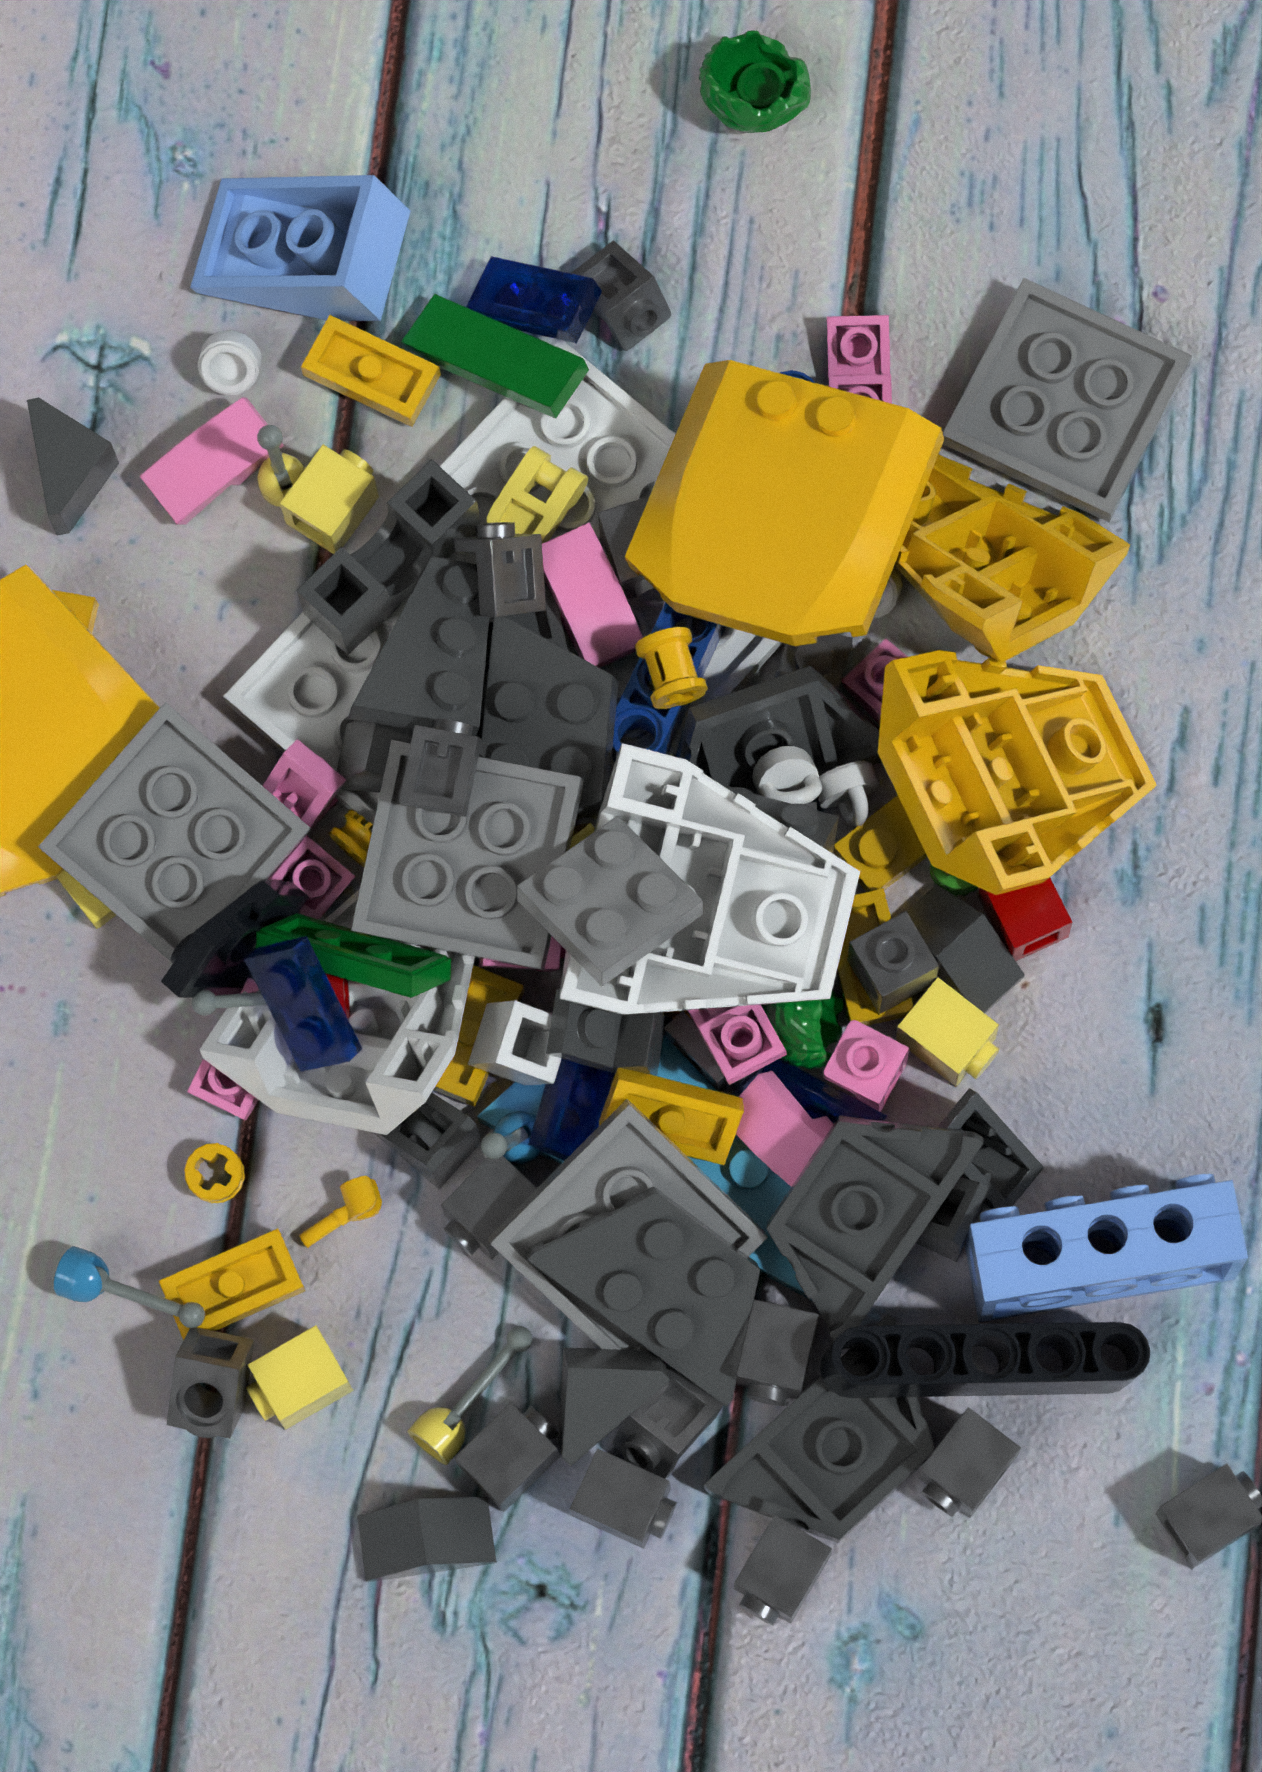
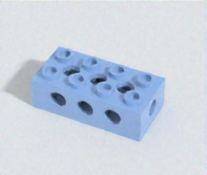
[965,1174,1248,1322]

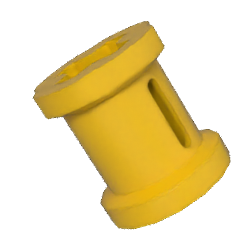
[635,627,708,709]

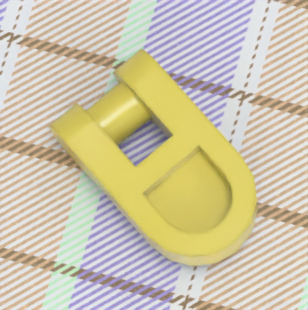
[487,446,589,544]

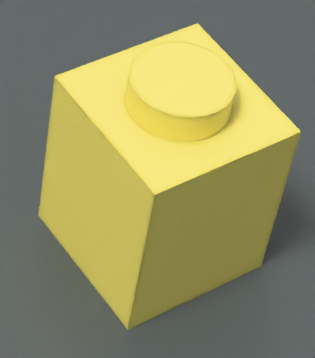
[280,444,379,554]
[896,977,1000,1087]
[246,1325,354,1430]

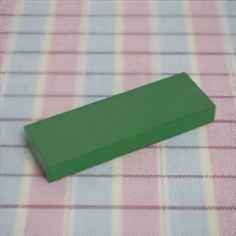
[401,294,589,419]
[256,913,451,998]

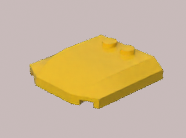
[625,360,944,646]
[0,564,160,897]

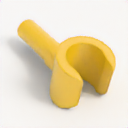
[299,1176,382,1248]

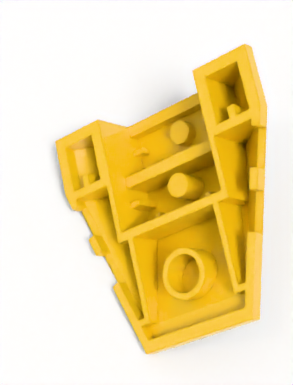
[895,454,1131,663]
[877,650,1157,895]

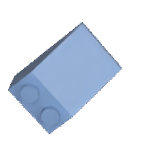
[190,175,410,321]

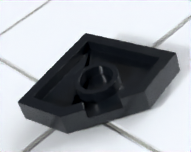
[161,879,309,998]

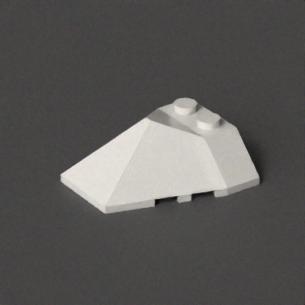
[559,743,860,1015]
[200,889,475,1135]

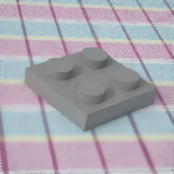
[517,816,703,987]

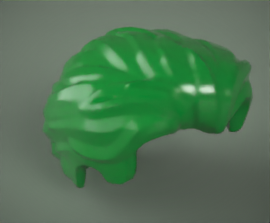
[699,30,811,133]
[761,990,845,1069]

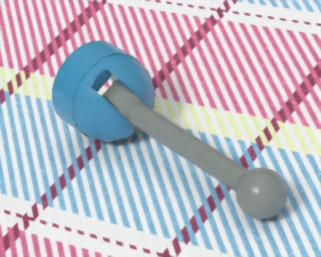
[481,1111,547,1164]
[54,1246,205,1328]

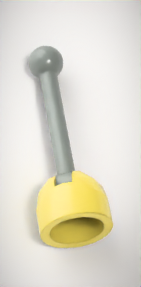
[257,425,305,507]
[407,1326,533,1465]

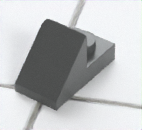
[546,990,666,1076]

